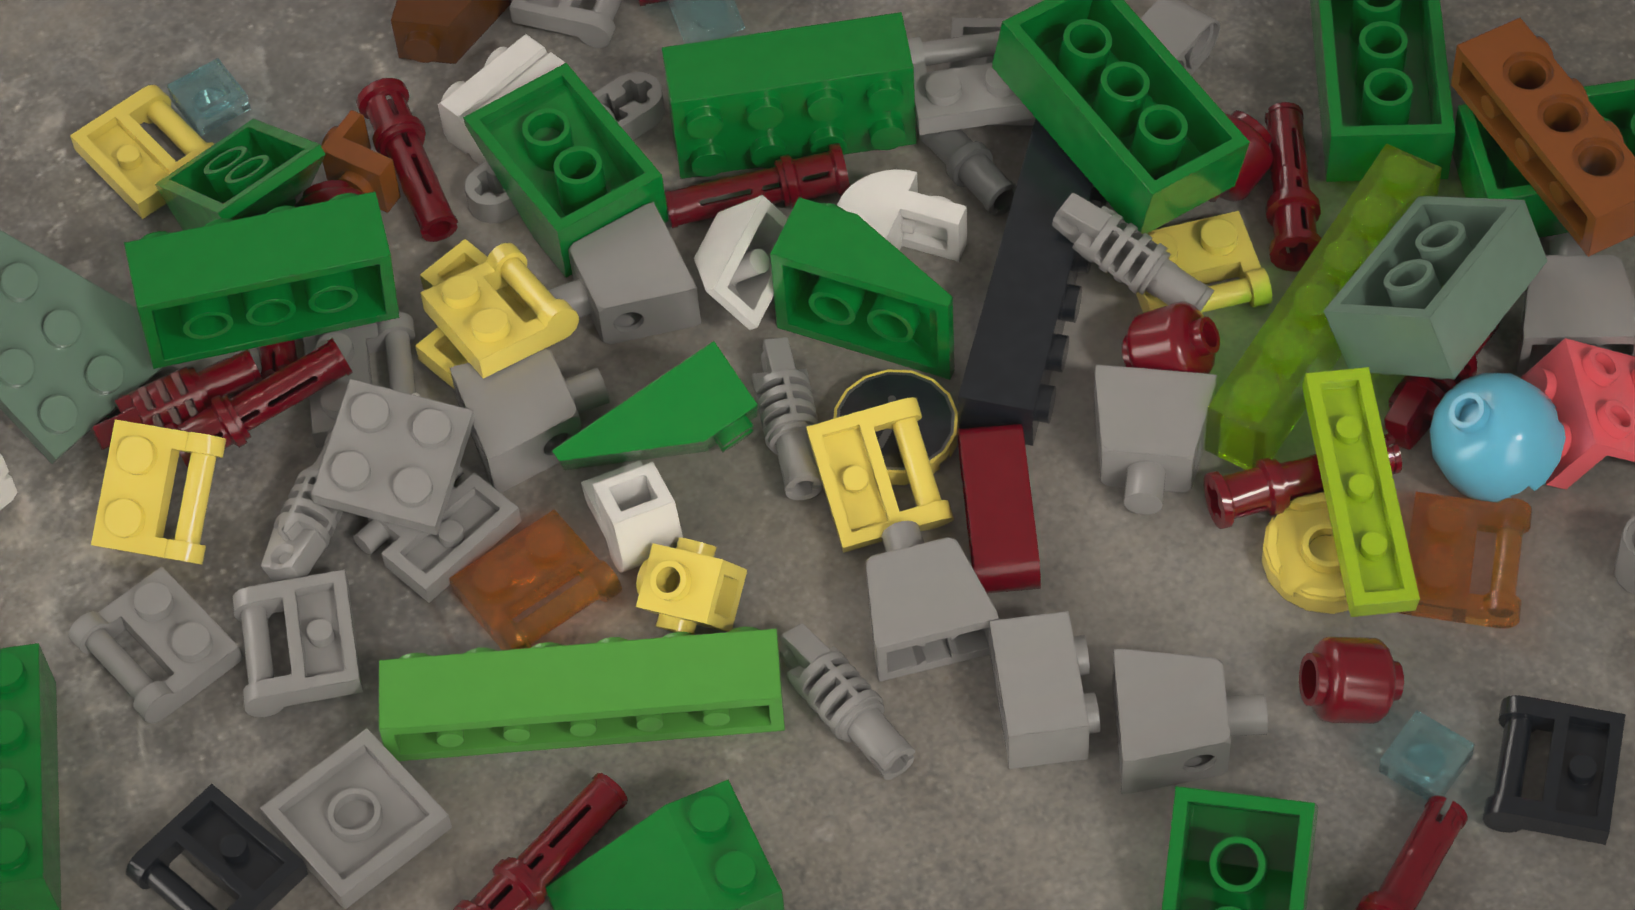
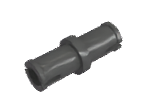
[920,129,1017,216]

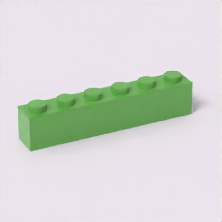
[379,626,785,761]

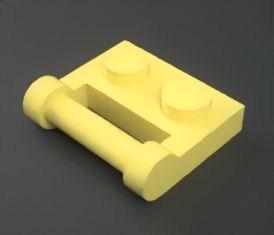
[70,85,215,219]
[1136,211,1272,313]
[420,243,579,379]
[806,397,954,553]
[91,420,226,565]

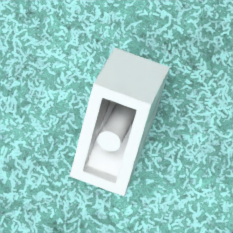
[694,195,788,330]

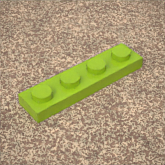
[1302,367,1420,617]

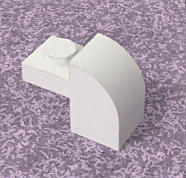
[837,169,967,262]
[581,460,683,573]

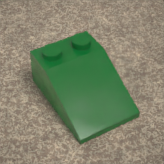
[463,63,669,278]
[155,118,326,230]
[770,197,955,380]
[552,341,758,470]
[545,779,785,910]
[1162,786,1318,910]

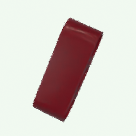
[958,424,1041,593]

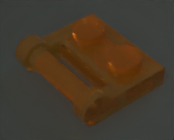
[1399,491,1532,629]
[449,509,622,650]

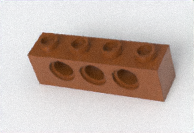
[1451,18,1635,257]

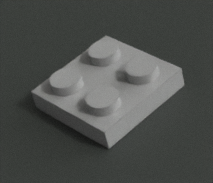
[311,379,475,535]
[260,728,452,909]

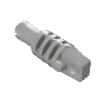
[1052,193,1215,311]
[752,337,822,500]
[261,426,344,582]
[780,623,915,780]

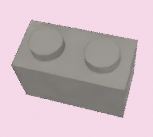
[990,611,1100,769]

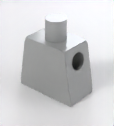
[548,202,701,344]
[1516,233,1635,374]
[450,349,610,493]
[1094,364,1217,515]
[866,521,999,682]
[1112,649,1268,794]

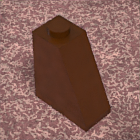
[391,0,512,64]

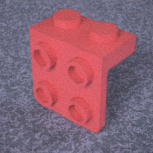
[1521,338,1635,490]

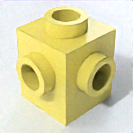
[636,537,747,634]

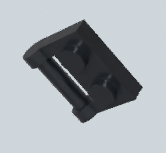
[1483,695,1626,845]
[126,784,308,910]

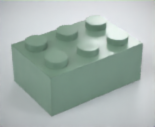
[1324,196,1548,379]

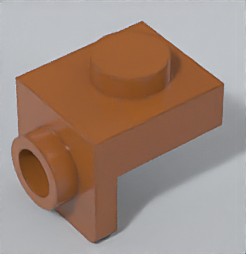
[321,110,401,213]

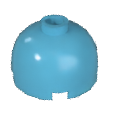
[1430,373,1566,506]

